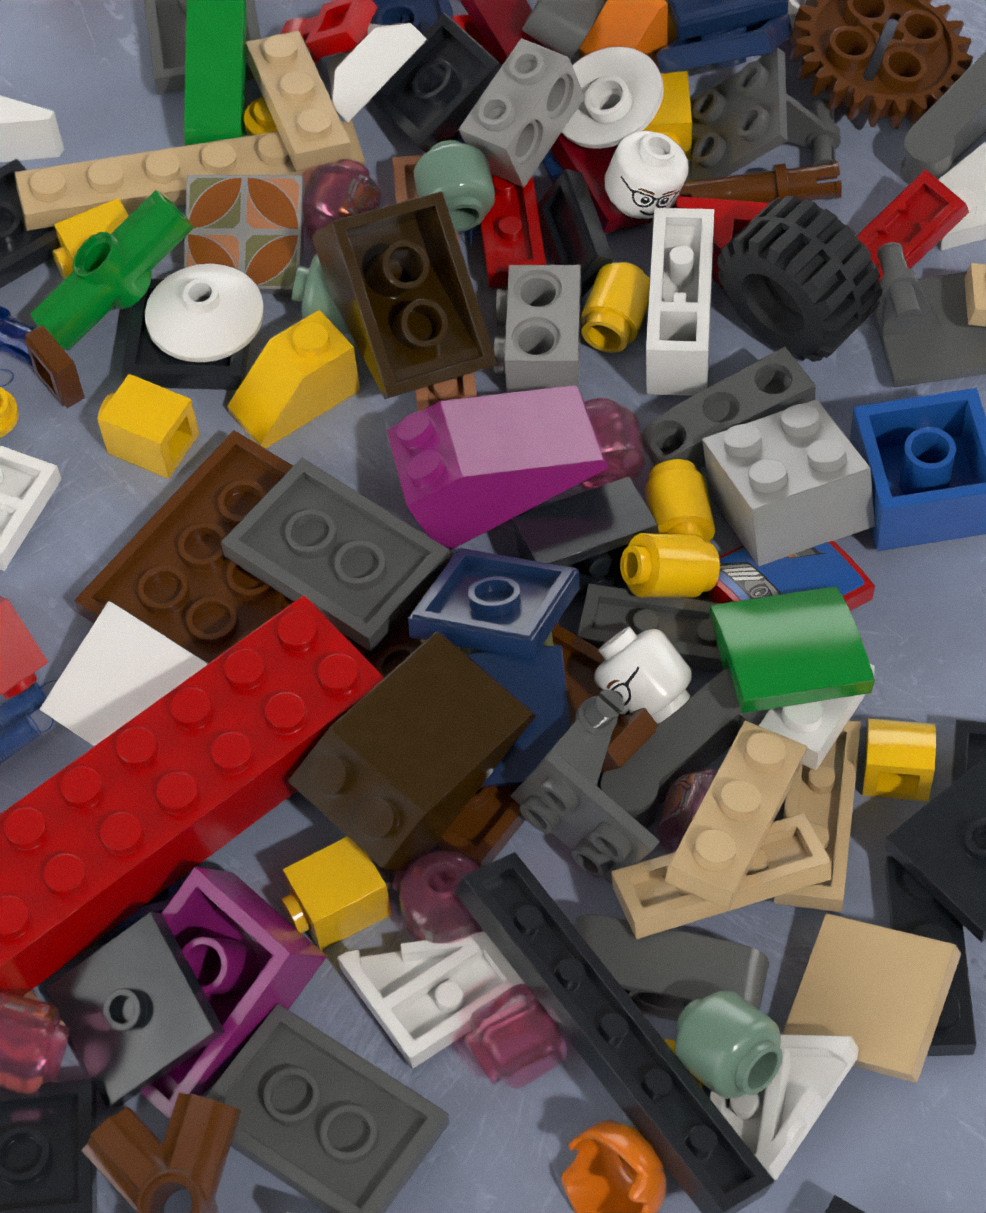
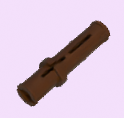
[672,161,842,208]

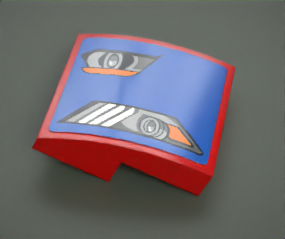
[706,541,875,611]

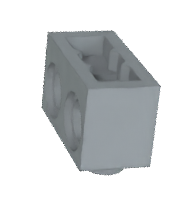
[459,38,585,187]
[494,265,582,393]

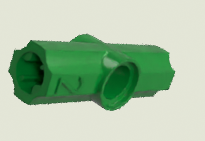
[30,190,195,350]

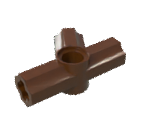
[82,1092,241,1213]

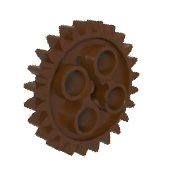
[789,0,973,129]

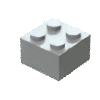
[702,399,875,566]

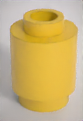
[580,262,650,353]
[644,459,715,542]
[620,533,720,598]

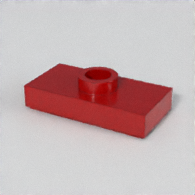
[856,169,969,282]

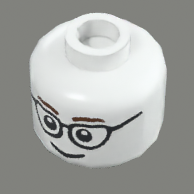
[605,131,689,219]
[594,626,692,724]

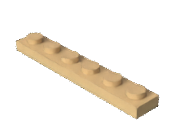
[15,120,365,230]

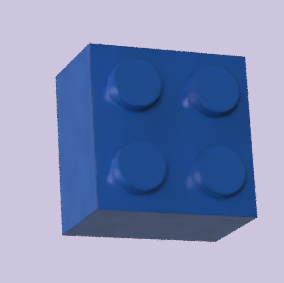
[850,388,986,551]

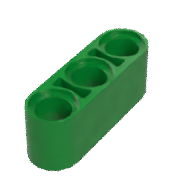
[184,0,246,146]

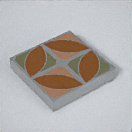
[184,175,305,294]

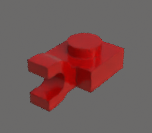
[280,0,377,64]

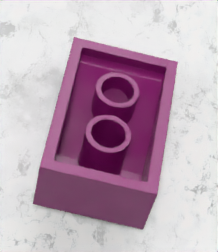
[387,385,609,550]
[141,867,327,1120]

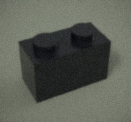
[512,476,659,600]

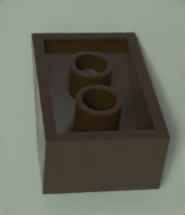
[311,191,498,400]
[288,631,537,872]

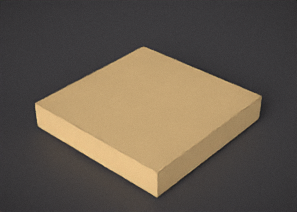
[782,913,961,1083]

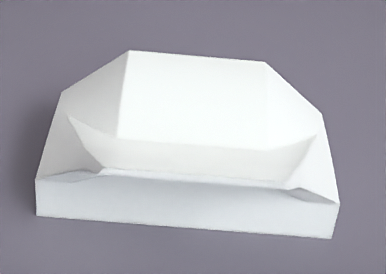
[326,23,427,122]

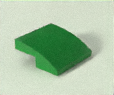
[709,586,875,714]

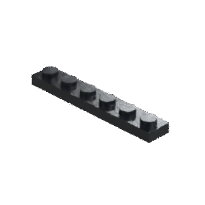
[455,852,775,1213]

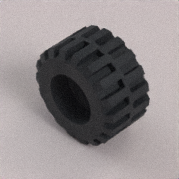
[717,196,882,362]

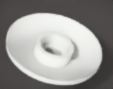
[561,47,664,148]
[145,264,264,362]

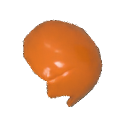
[561,1119,666,1213]

